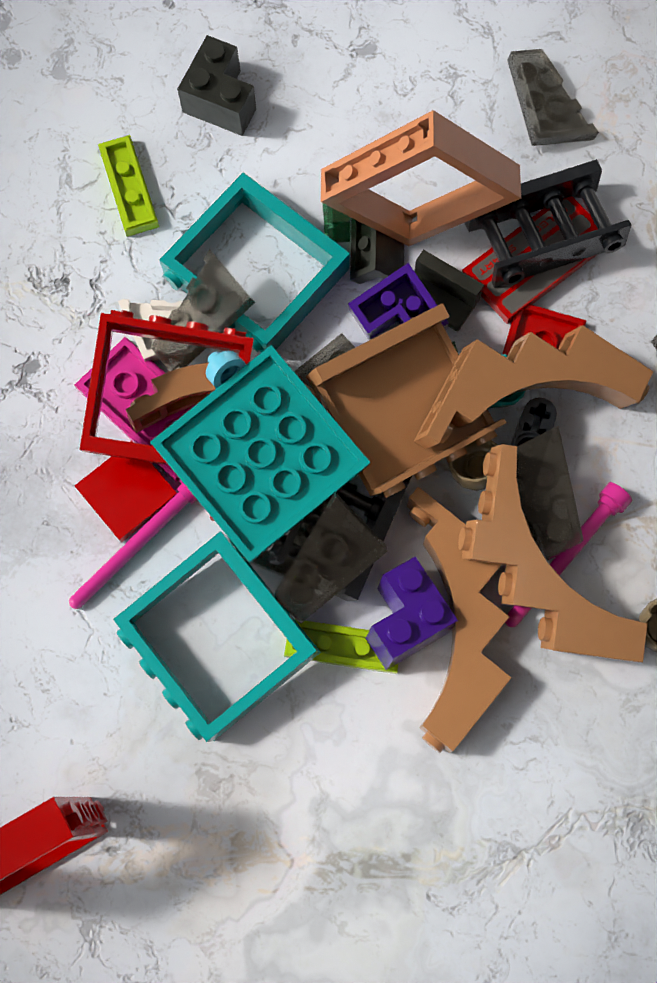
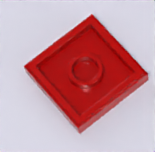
[502,304,587,355]
[74,440,177,543]

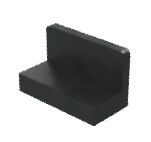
[350,218,404,284]
[414,249,484,331]

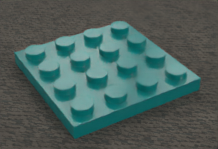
[150,345,371,563]

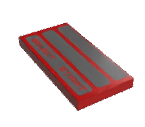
[462,196,598,324]

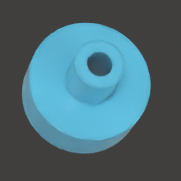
[206,350,246,389]

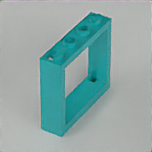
[159,172,350,353]
[113,531,321,742]

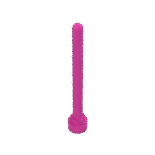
[69,480,197,609]
[505,482,632,628]

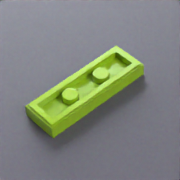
[98,135,160,237]
[284,619,399,674]

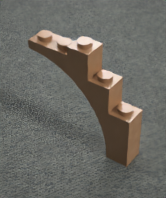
[458,444,647,663]

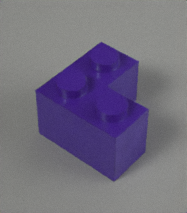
[348,263,449,340]
[366,556,458,670]

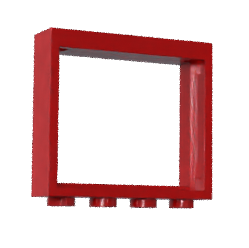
[79,310,254,465]
[0,797,108,895]

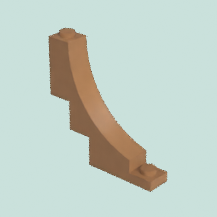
[414,325,653,449]
[407,487,511,753]

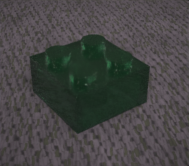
[322,203,351,243]

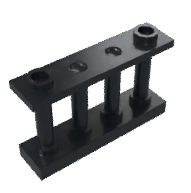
[465,159,632,288]
[268,476,412,601]

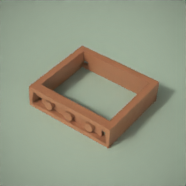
[321,110,521,246]

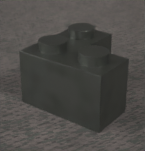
[177,35,256,136]

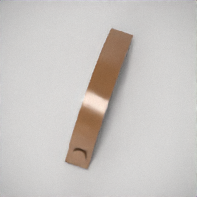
[126,363,319,433]

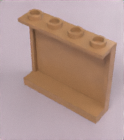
[306,303,506,498]

